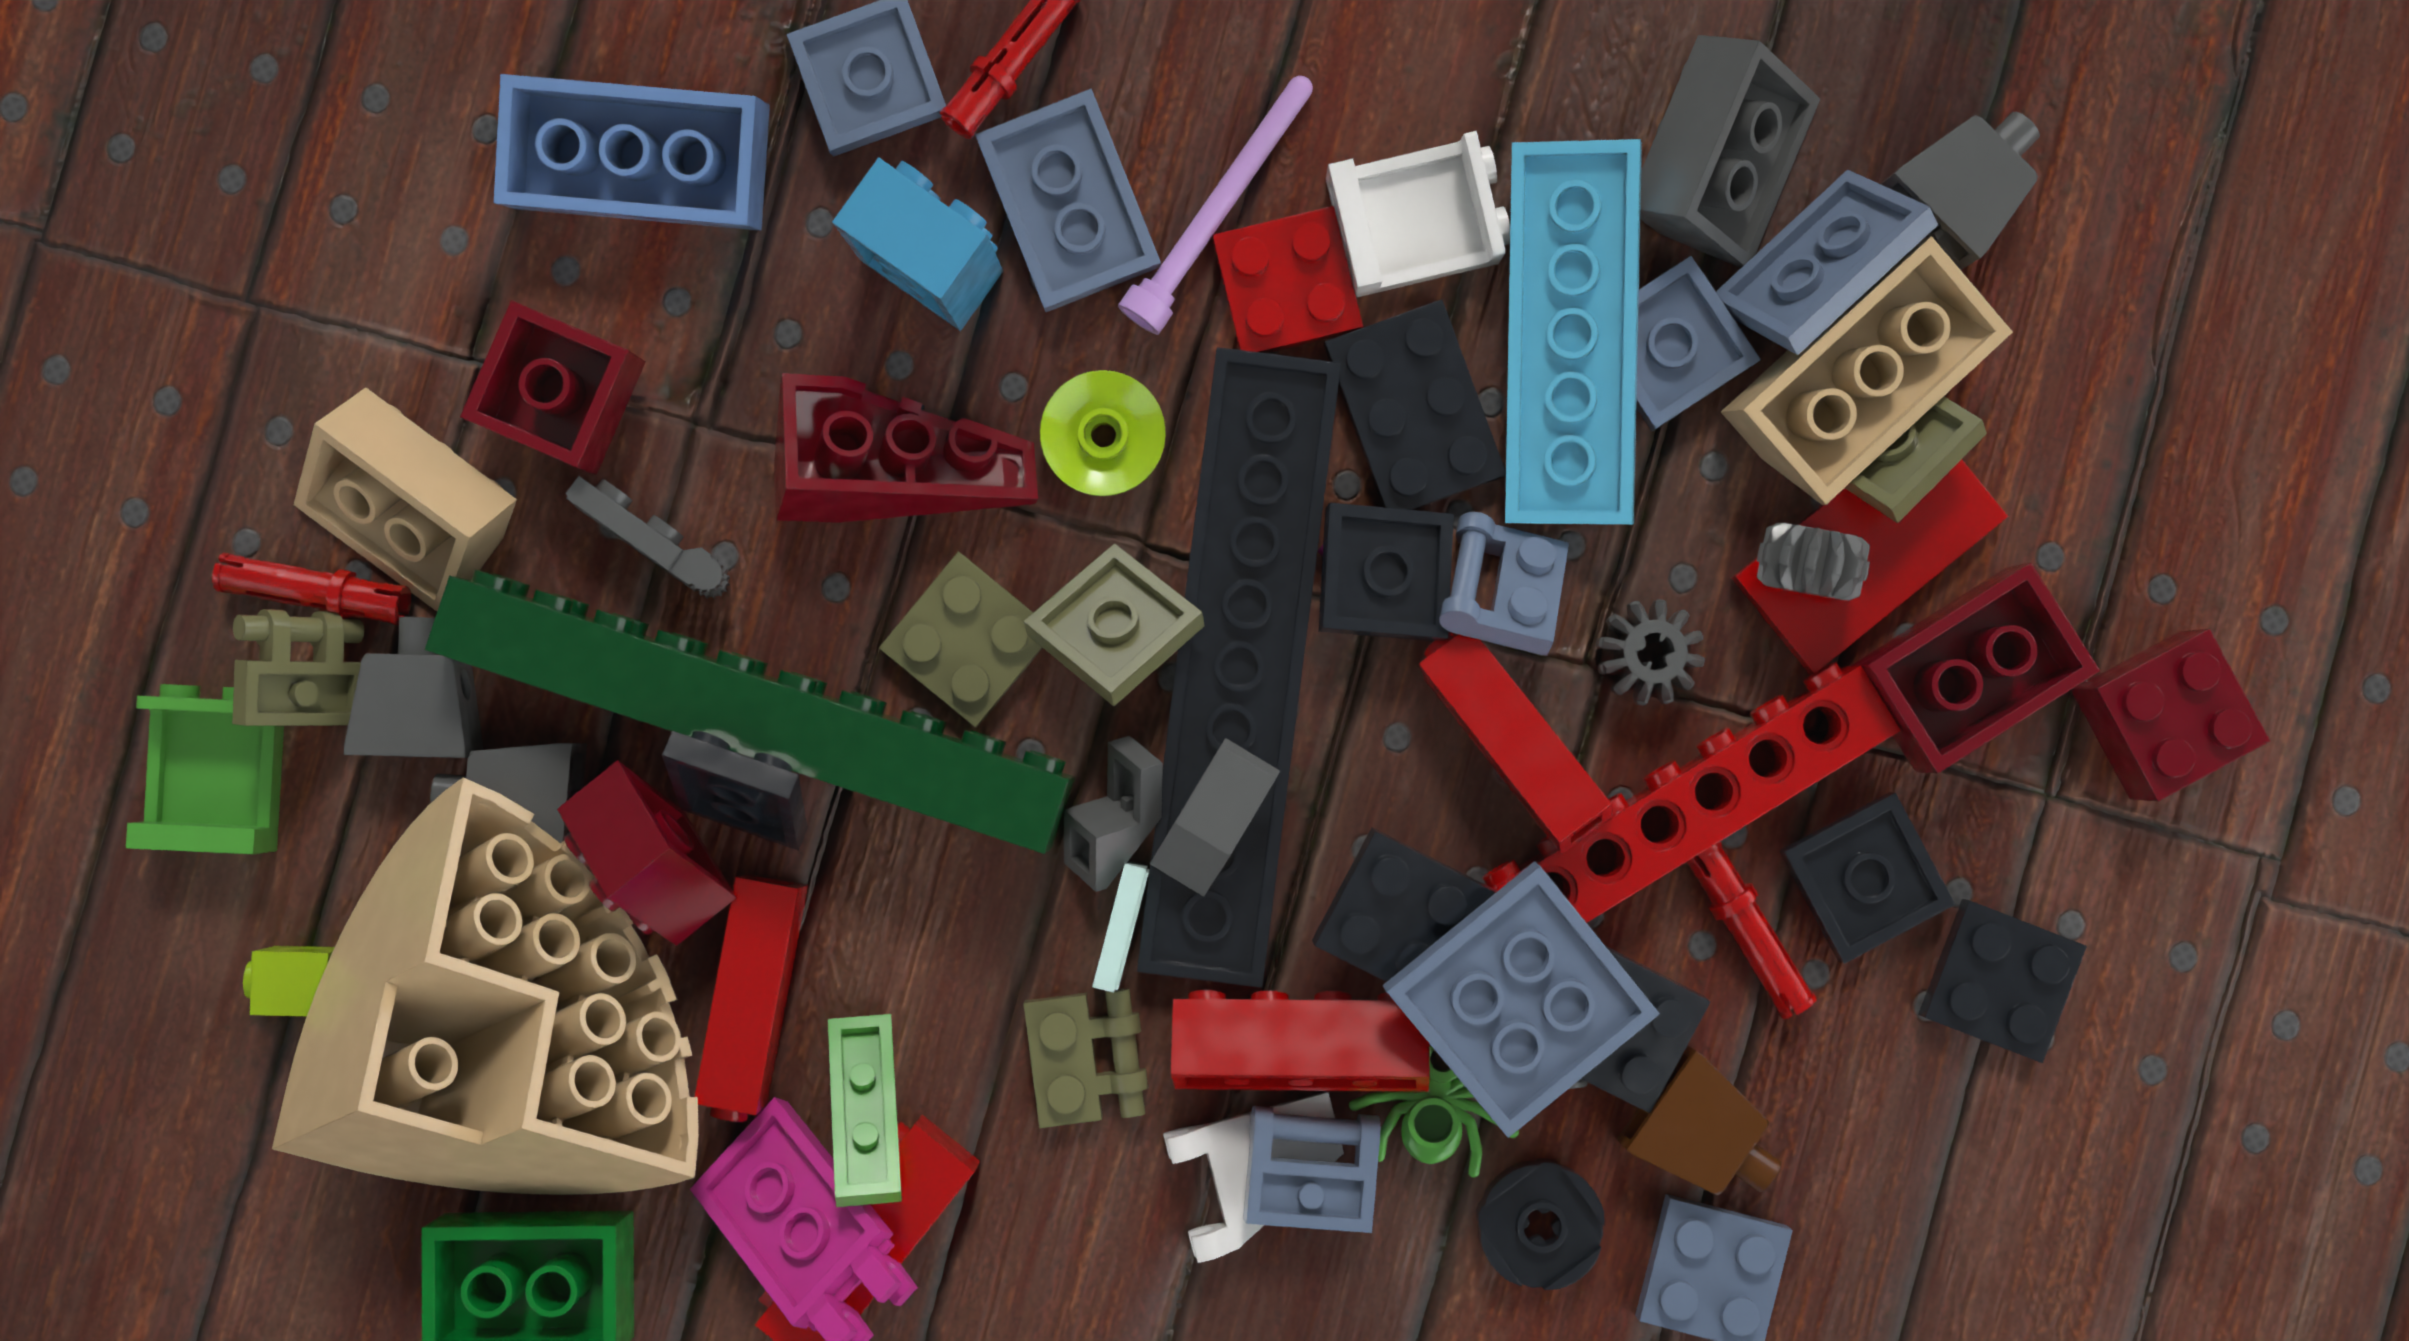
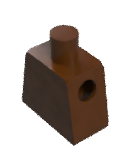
[1616,1045,1781,1195]

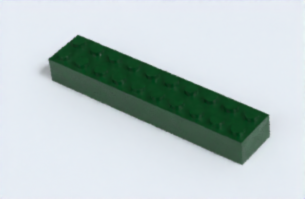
[424,569,1076,854]

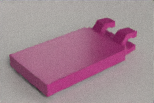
[690,1097,918,1341]

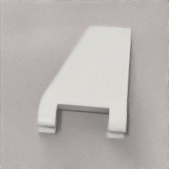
[1163,1091,1344,1263]

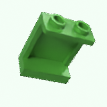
[126,684,284,854]

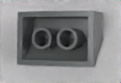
[1640,35,1820,268]

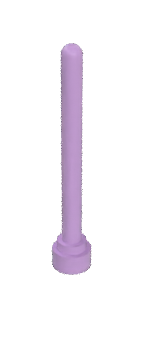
[1118,76,1313,335]

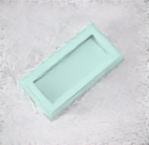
[1092,861,1150,993]

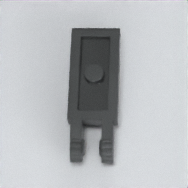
[566,476,730,599]

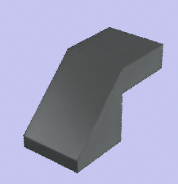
[1064,736,1163,892]
[1150,738,1280,896]

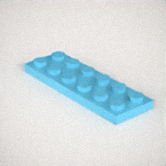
[1505,139,1642,525]

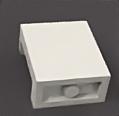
[1325,131,1510,298]

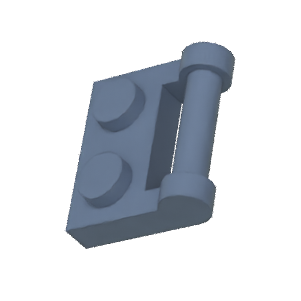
[1440,512,1569,656]
[1243,1106,1381,1233]

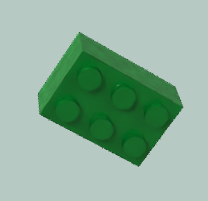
[422,1211,634,1341]

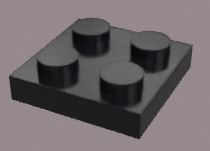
[1318,503,1454,641]
[1779,792,1956,964]
[1918,899,2087,1063]

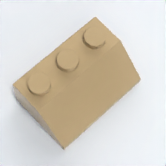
[293,388,517,611]

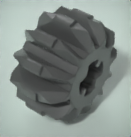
[1757,523,1870,601]
[1596,599,1705,705]

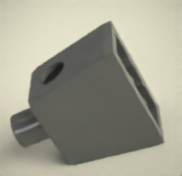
[1881,112,2040,270]
[344,617,483,758]
[430,743,587,843]

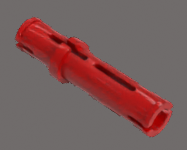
[939,0,1081,139]
[212,552,411,625]
[1686,841,1817,1019]

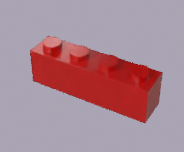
[1171,990,1430,1092]
[755,1115,980,1341]

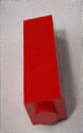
[1419,632,1613,855]
[694,874,808,1122]

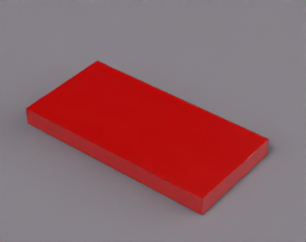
[1731,459,2009,674]

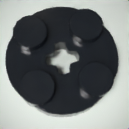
[1476,1158,1605,1290]

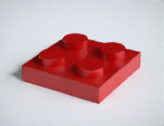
[1212,206,1363,353]

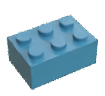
[832,157,1003,331]

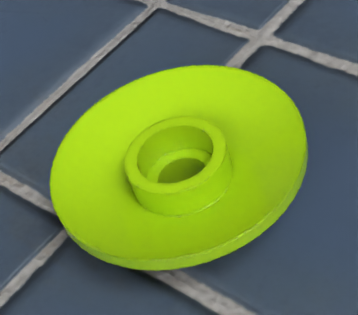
[1040,370,1166,496]

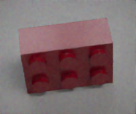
[1850,562,2100,774]

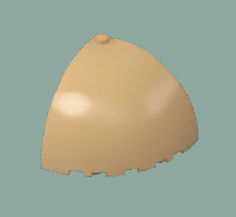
[272,777,699,1195]

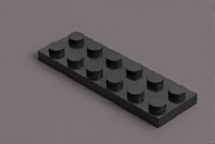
[1312,827,1711,1113]

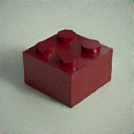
[460,300,646,475]
[2071,628,2271,802]
[557,760,737,946]

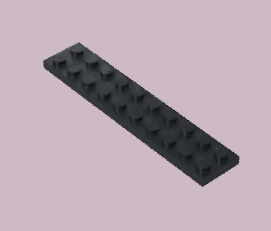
[1137,347,1341,988]

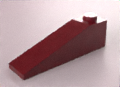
[774,373,1038,523]

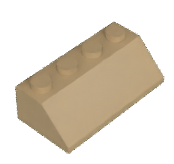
[1721,236,2013,505]

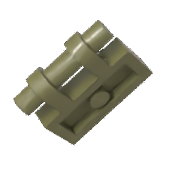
[232,609,364,726]
[1023,988,1149,1128]

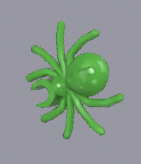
[1349,1045,1519,1178]

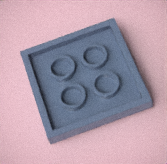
[1383,861,1660,1138]

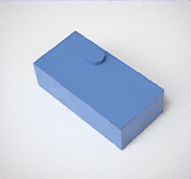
[494,74,770,231]

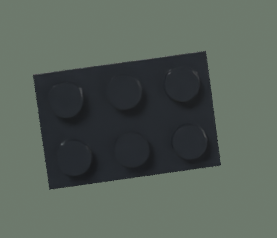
[1324,299,1506,510]
[662,731,808,851]

